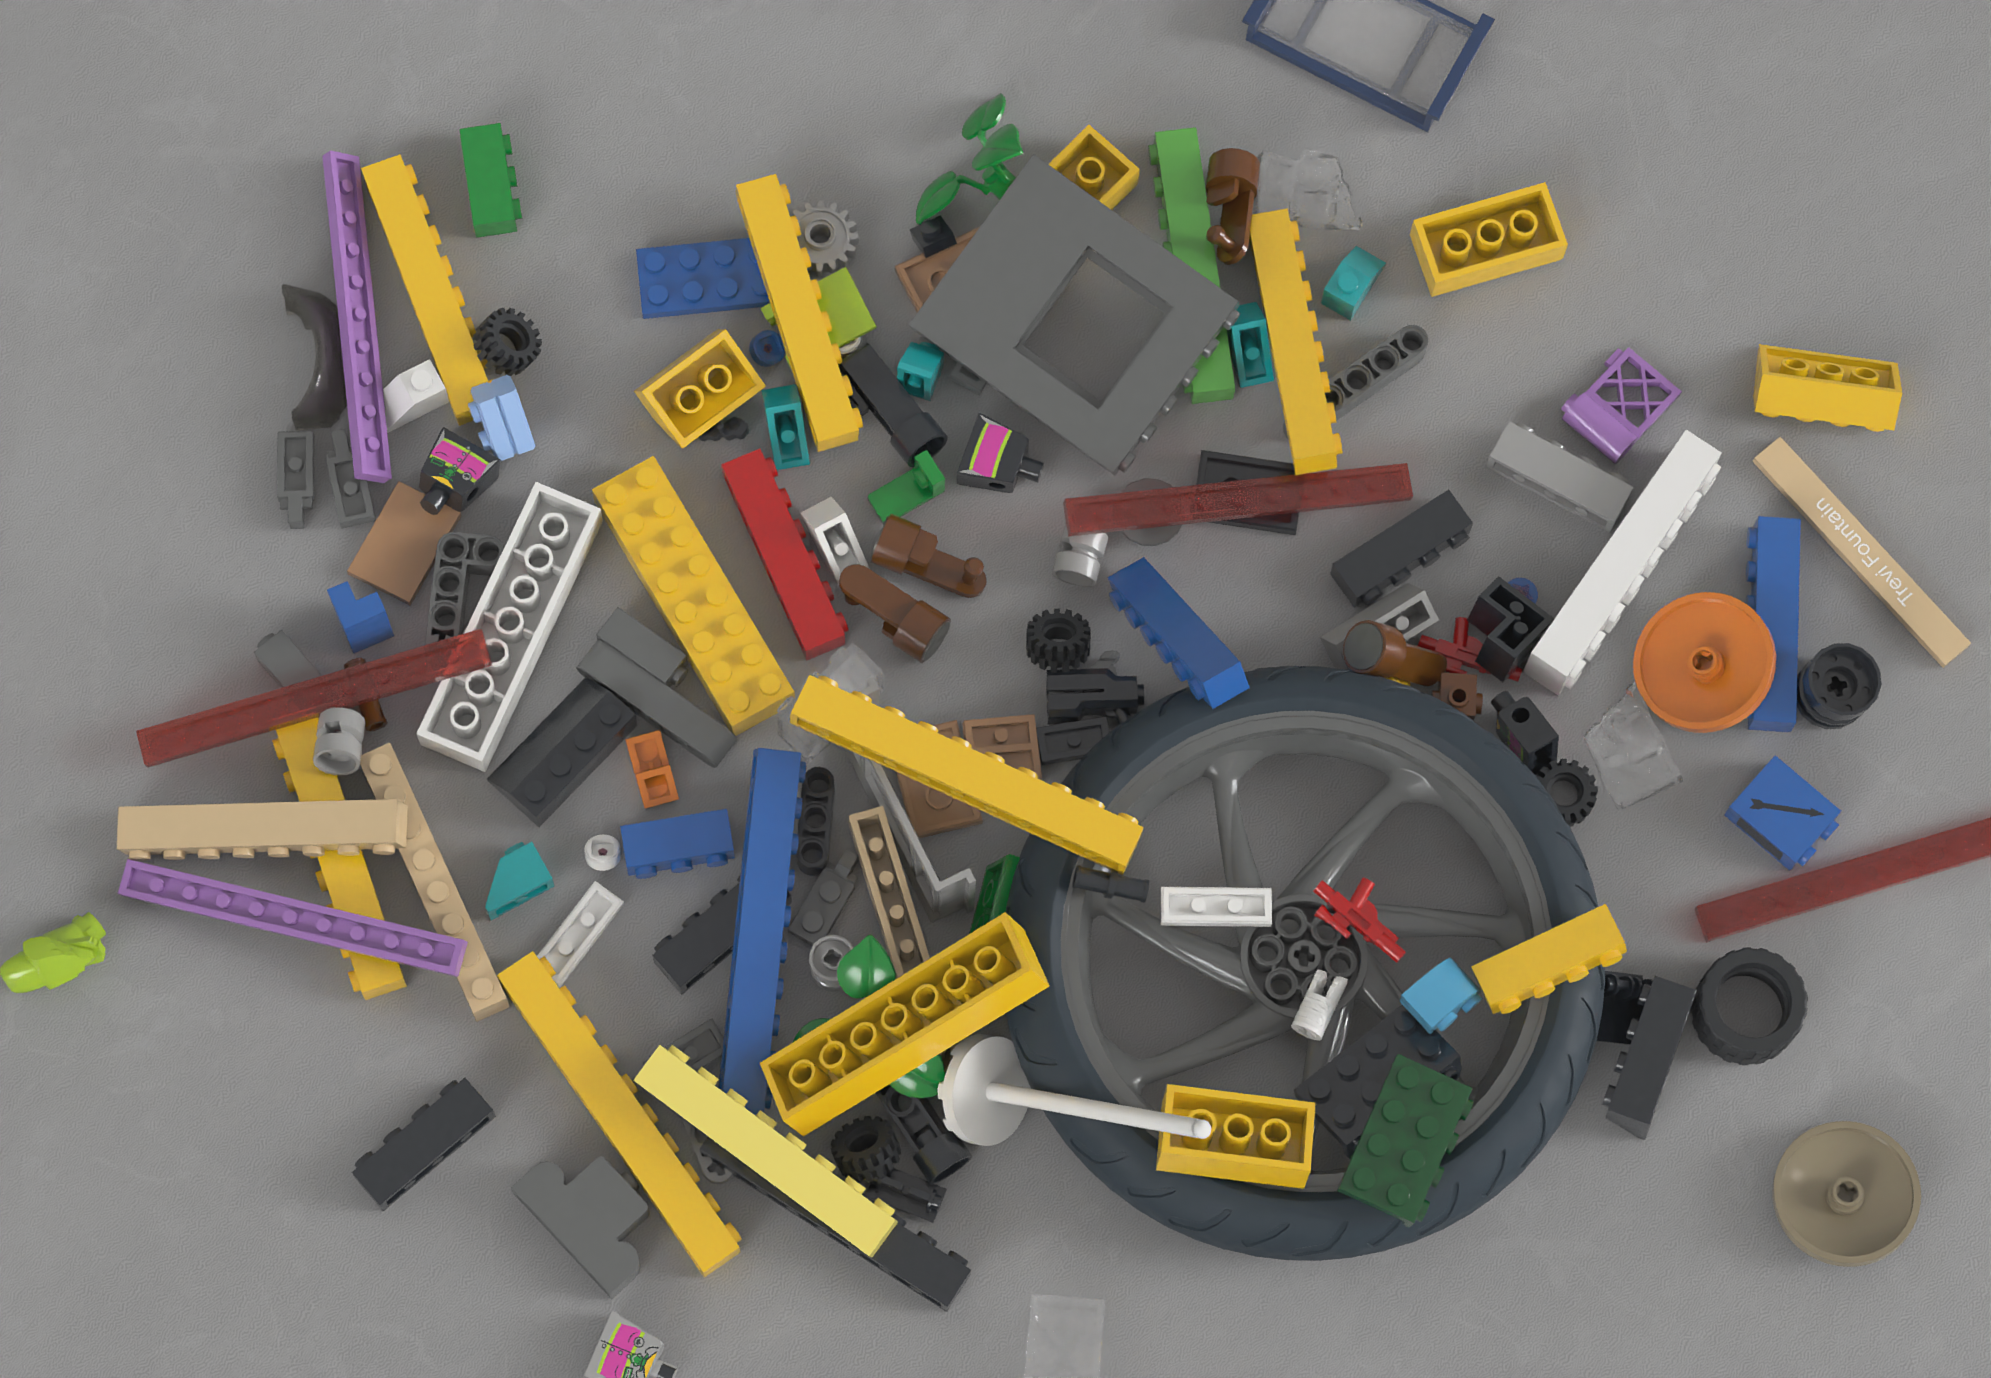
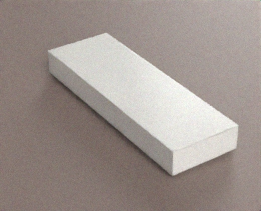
[537,881,624,988]
[1161,887,1272,927]

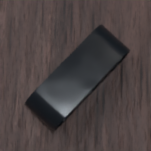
[796,766,835,876]

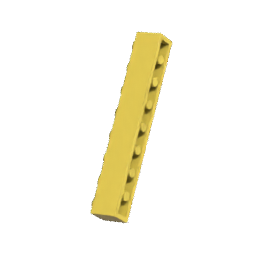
[633,1045,898,1257]

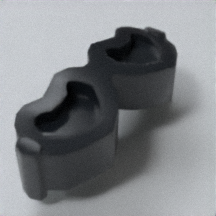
[698,417,749,441]

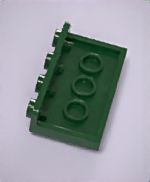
[1337,1054,1474,1227]

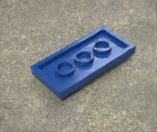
[636,238,770,319]

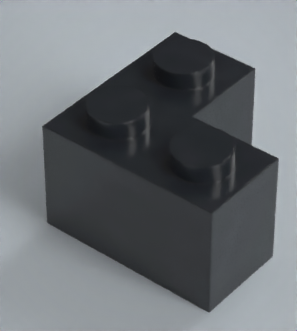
[1467,576,1554,683]

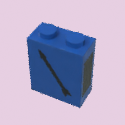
[1724,755,1841,871]

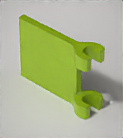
[761,267,877,368]

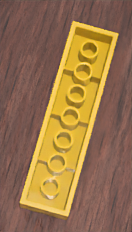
[592,456,795,736]
[760,912,1050,1137]

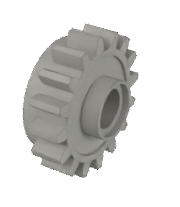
[793,200,859,277]

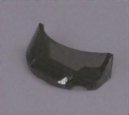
[281,284,347,431]

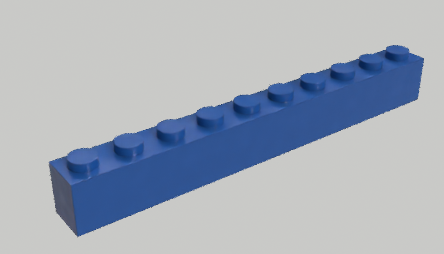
[718,748,806,1115]

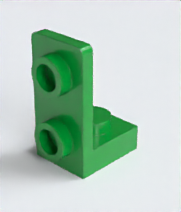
[868,450,945,524]

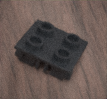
[1596,971,1653,1045]

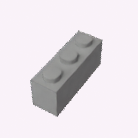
[1320,583,1439,670]

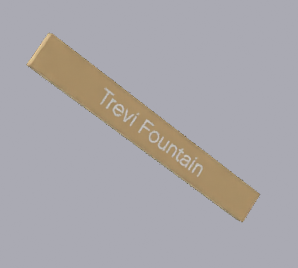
[1752,437,1971,668]

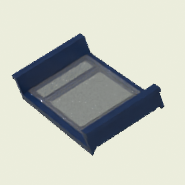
[1242,0,1495,133]

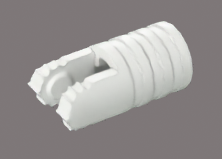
[1291,970,1348,1041]

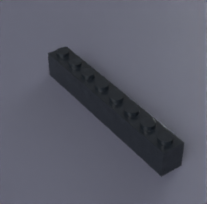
[700,1136,971,1312]

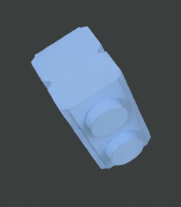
[468,375,536,461]

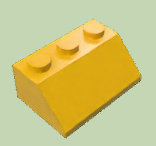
[634,329,766,449]

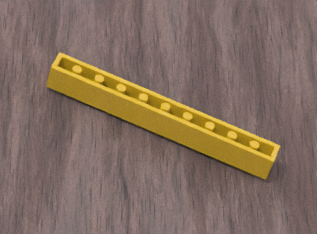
[790,675,1144,875]
[497,951,742,1278]

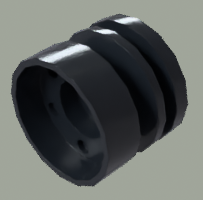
[1797,643,1882,729]

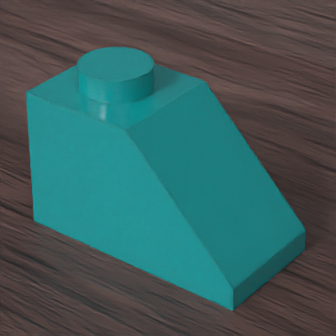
[1321,246,1386,321]
[1227,302,1274,388]
[897,342,944,401]
[761,384,810,470]
[485,842,555,921]

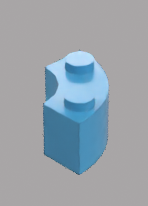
[1399,958,1483,1034]

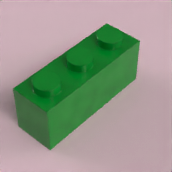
[459,123,522,238]

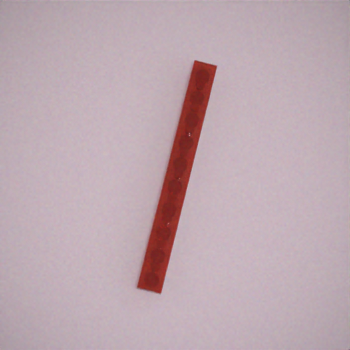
[1063,463,1413,537]
[136,629,493,768]
[1694,817,1991,943]

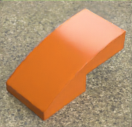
[625,730,679,809]

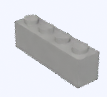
[1486,421,1634,532]

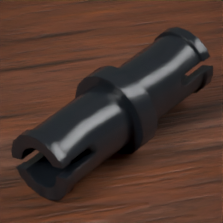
[1072,865,1149,903]

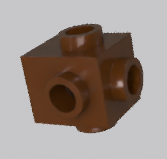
[1431,673,1483,721]

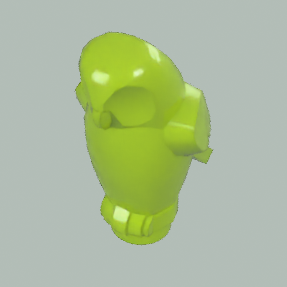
[0,912,106,993]

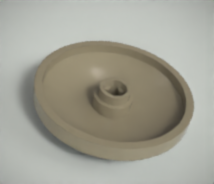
[1772,1121,1921,1267]

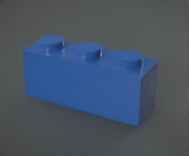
[620,809,735,879]

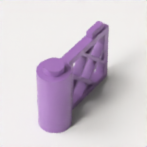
[1561,347,1682,464]

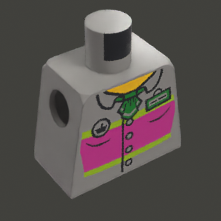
[584,1311,678,1378]

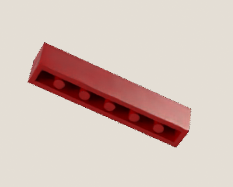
[721,448,849,661]

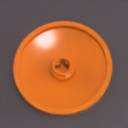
[1633,592,1776,733]

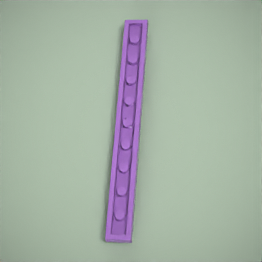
[322,151,392,483]
[118,859,468,977]

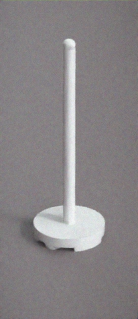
[938,1034,1211,1146]

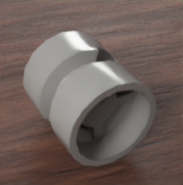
[1052,523,1108,587]
[313,708,365,775]
[809,935,853,991]

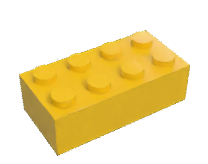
[1048,125,1140,210]
[1410,182,1568,297]
[1156,1084,1315,1189]

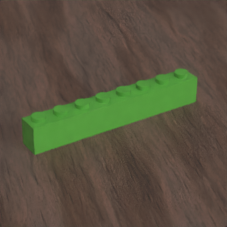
[1148,127,1235,404]

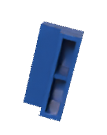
[327,581,394,654]

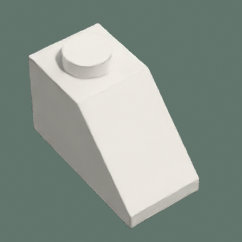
[383,359,449,433]
[801,497,870,585]

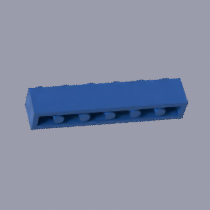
[1745,516,1801,732]
[1107,557,1250,709]

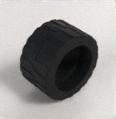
[1691,947,1808,1066]

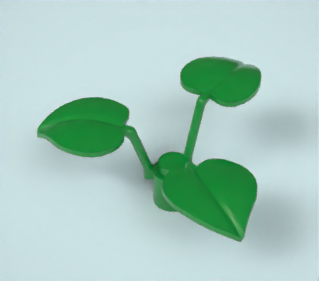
[916,93,1023,225]
[792,934,946,1098]

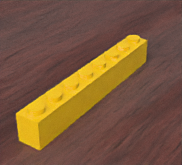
[361,154,494,426]
[736,174,863,452]
[1249,208,1343,475]
[272,713,407,1000]

